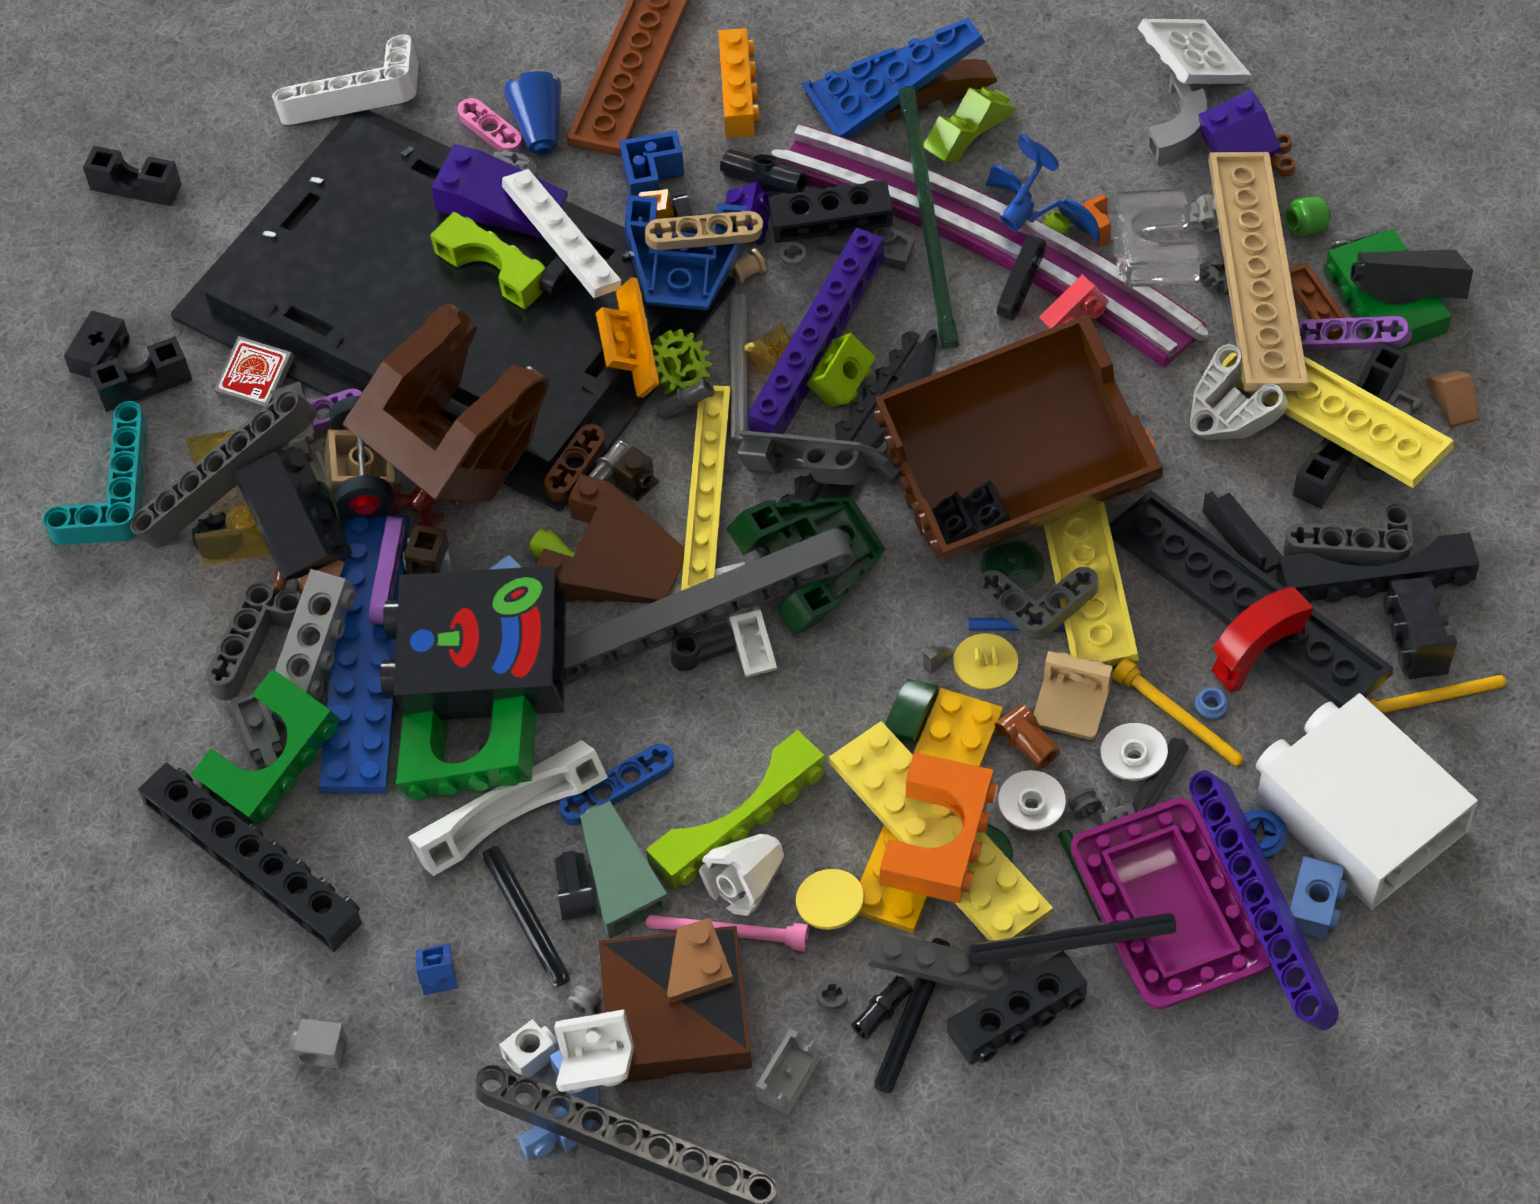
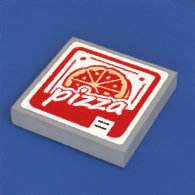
[214,336,295,408]

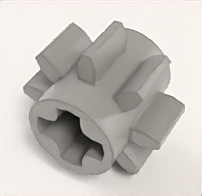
[1189,194,1219,232]

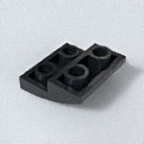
[932,480,1011,545]

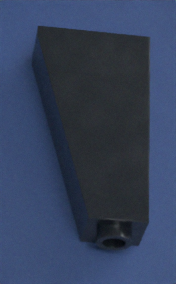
[1350,250,1473,299]

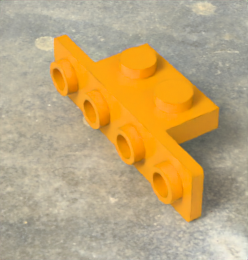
[596,277,659,398]

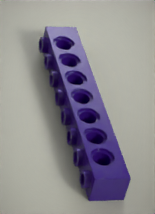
[747,228,885,434]

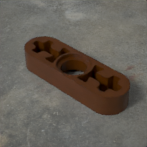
[544,424,605,502]

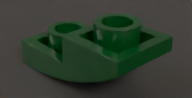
[885,679,938,743]

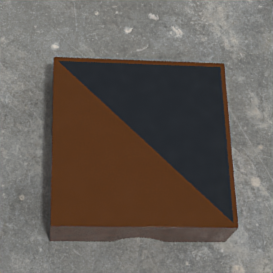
[599,926,752,1083]

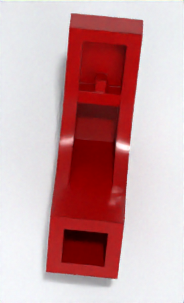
[1211,586,1314,692]

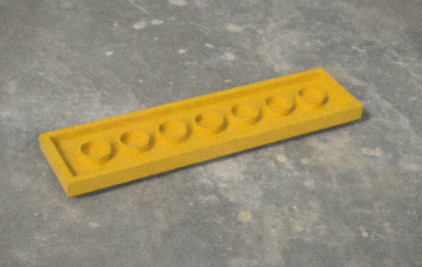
[858,688,1003,934]

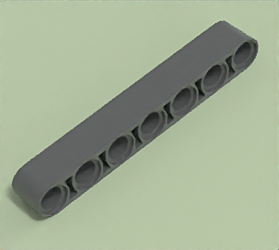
[130,390,316,548]

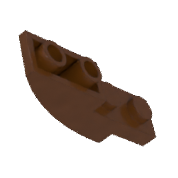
[885,59,997,122]

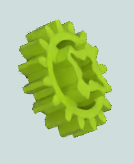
[652,329,712,394]

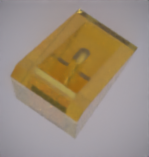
[742,323,791,372]

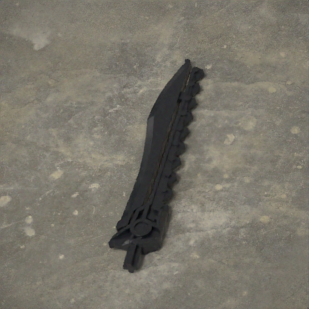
[756,329,937,558]

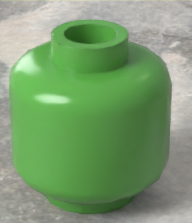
[1285,196,1331,237]

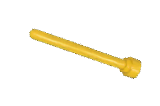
[1112,658,1244,766]
[1366,675,1506,713]

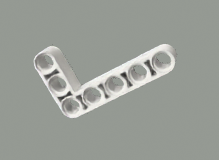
[272,34,419,125]

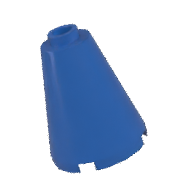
[504,71,562,156]

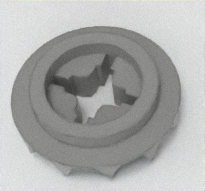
[493,150,537,175]

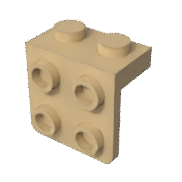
[1033,651,1113,740]

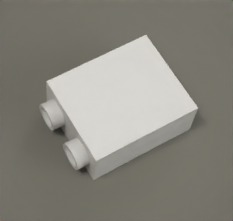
[1256,693,1478,910]

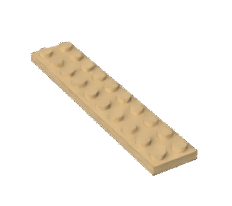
[1208,152,1308,391]

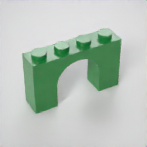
[1324,228,1451,350]
[191,669,341,825]
[396,696,537,800]

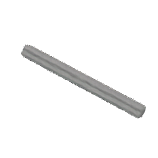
[730,293,748,445]

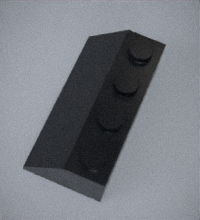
[233,448,353,580]

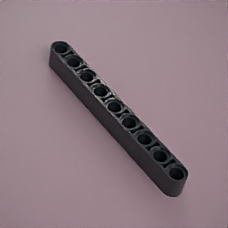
[475,1064,777,1204]

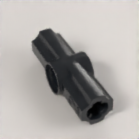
[720,149,809,194]

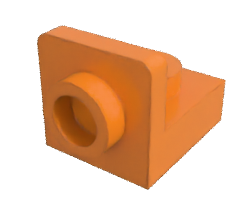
[1082,194,1111,247]

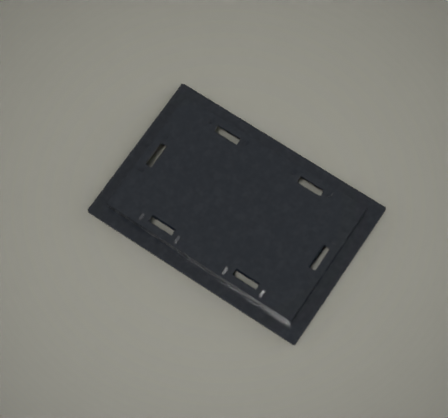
[171,110,736,511]

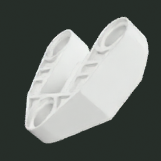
[1190,344,1288,440]

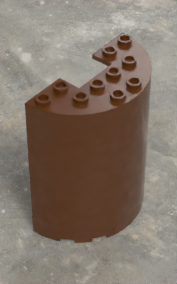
[873,313,1163,564]

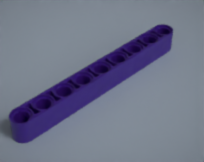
[1189,770,1339,1030]

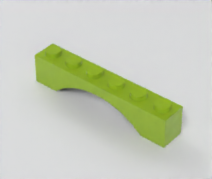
[646,730,825,890]

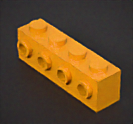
[718,28,760,138]

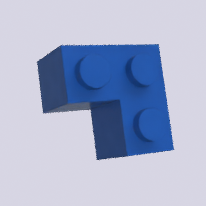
[619,130,684,196]

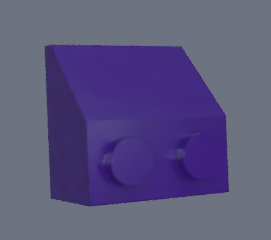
[1198,90,1281,156]

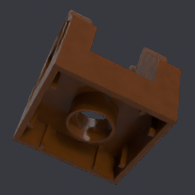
[342,303,549,501]

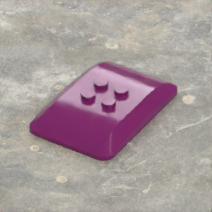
[1070,798,1271,1010]

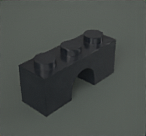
[83,146,182,206]
[89,336,192,412]

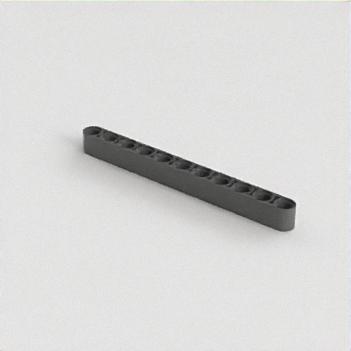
[565,529,855,685]

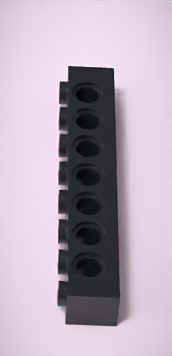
[138,762,362,952]

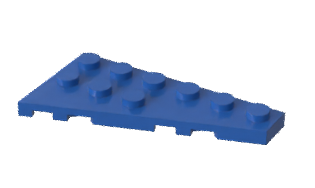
[801,18,985,139]

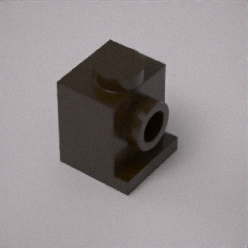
[612,446,659,502]
[404,525,449,575]

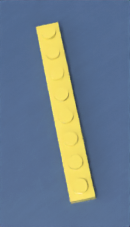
[681,386,731,591]

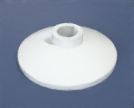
[1101,723,1168,781]
[998,770,1066,831]

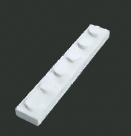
[502,169,621,298]

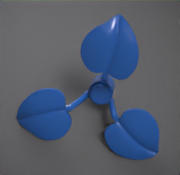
[986,133,1100,243]

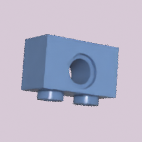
[1290,856,1348,940]

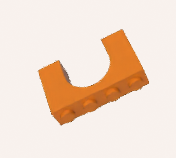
[880,752,998,903]

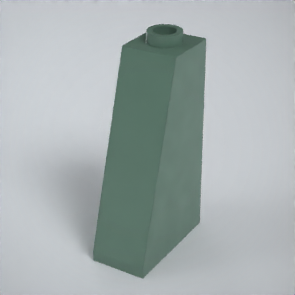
[580,801,669,939]

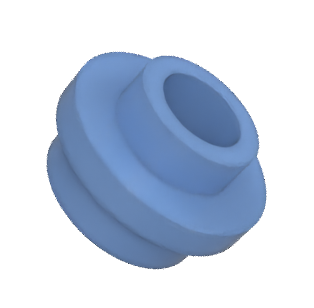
[1195,687,1228,720]

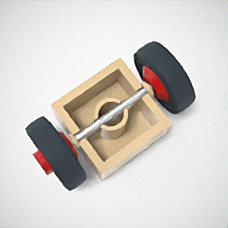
[324,396,395,519]

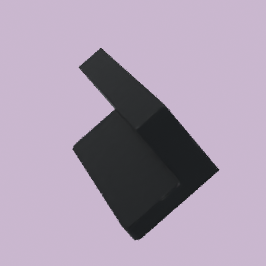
[1202,490,1282,574]

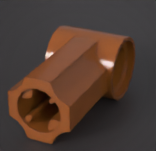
[994,704,1060,769]

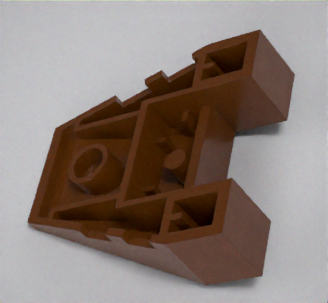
[535,474,685,603]

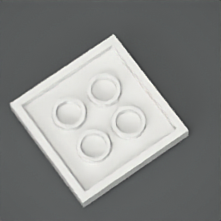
[1138,19,1251,85]

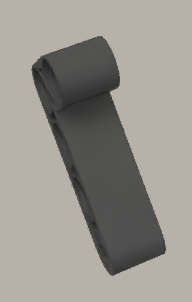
[1283,502,1413,566]
[206,582,301,700]

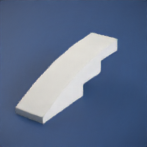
[715,562,777,678]

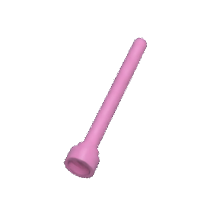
[645,915,809,952]

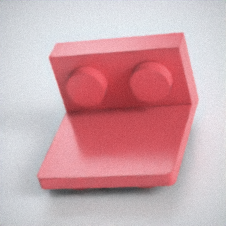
[1039,274,1109,328]

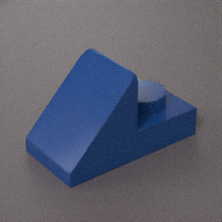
[416,943,458,995]

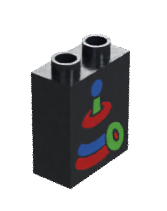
[380,565,566,720]

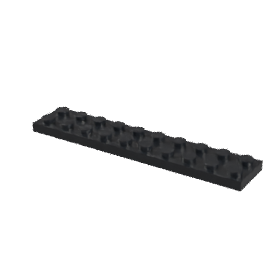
[1109,490,1393,708]

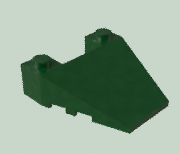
[726,497,886,636]

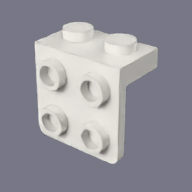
[554,1009,634,1093]

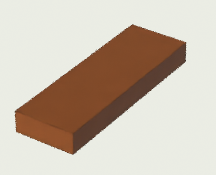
[1289,262,1346,340]

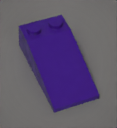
[431,144,568,239]

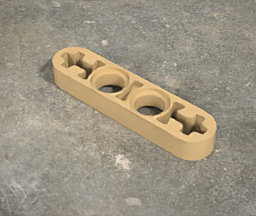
[645,211,763,250]

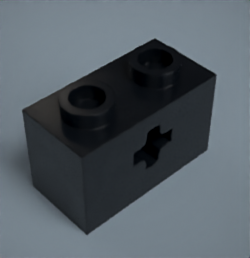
[64,310,130,379]

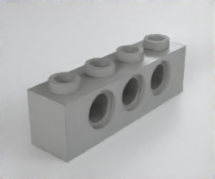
[275,569,356,701]

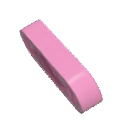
[458,98,523,153]

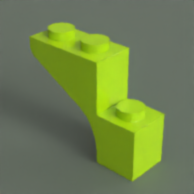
[922,86,1017,163]

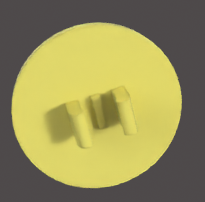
[953,633,1018,690]
[796,869,864,930]

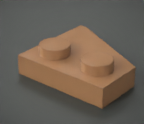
[667,917,733,1004]

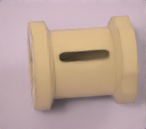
[730,248,767,285]

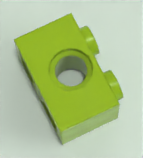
[806,333,876,407]

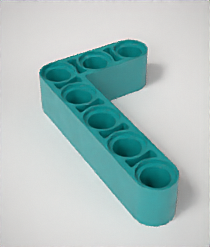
[43,401,147,545]

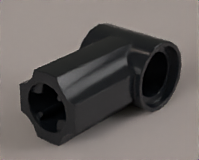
[671,622,736,671]
[555,851,596,921]

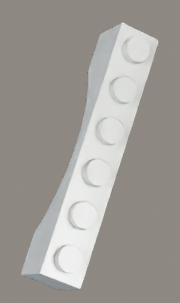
[408,740,608,876]

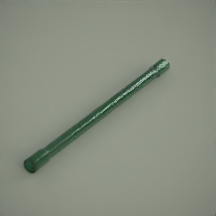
[898,86,959,349]

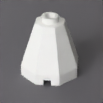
[699,834,784,916]

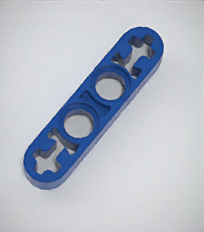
[559,744,674,825]

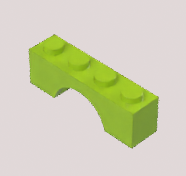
[430,212,546,310]

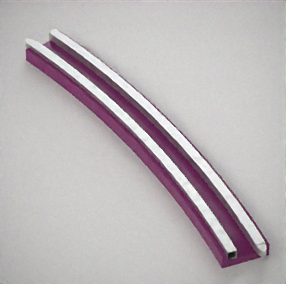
[772,124,1208,368]

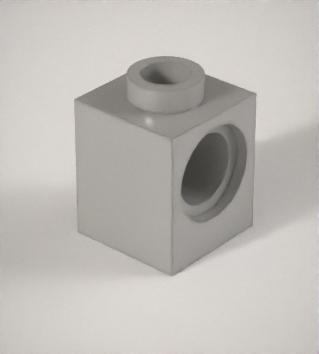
[290,1019,347,1069]

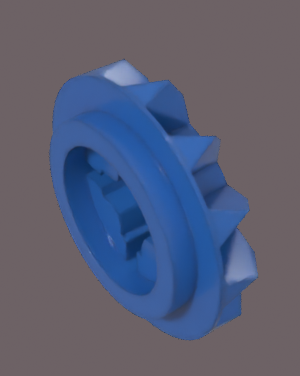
[1235,809,1288,859]

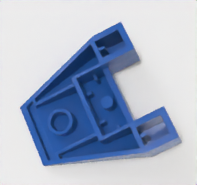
[624,195,748,310]

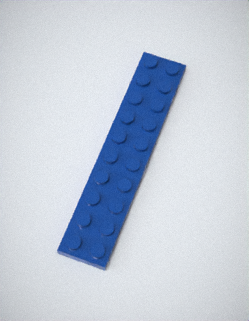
[319,515,410,794]

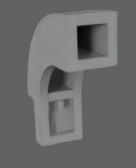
[1147,73,1207,166]

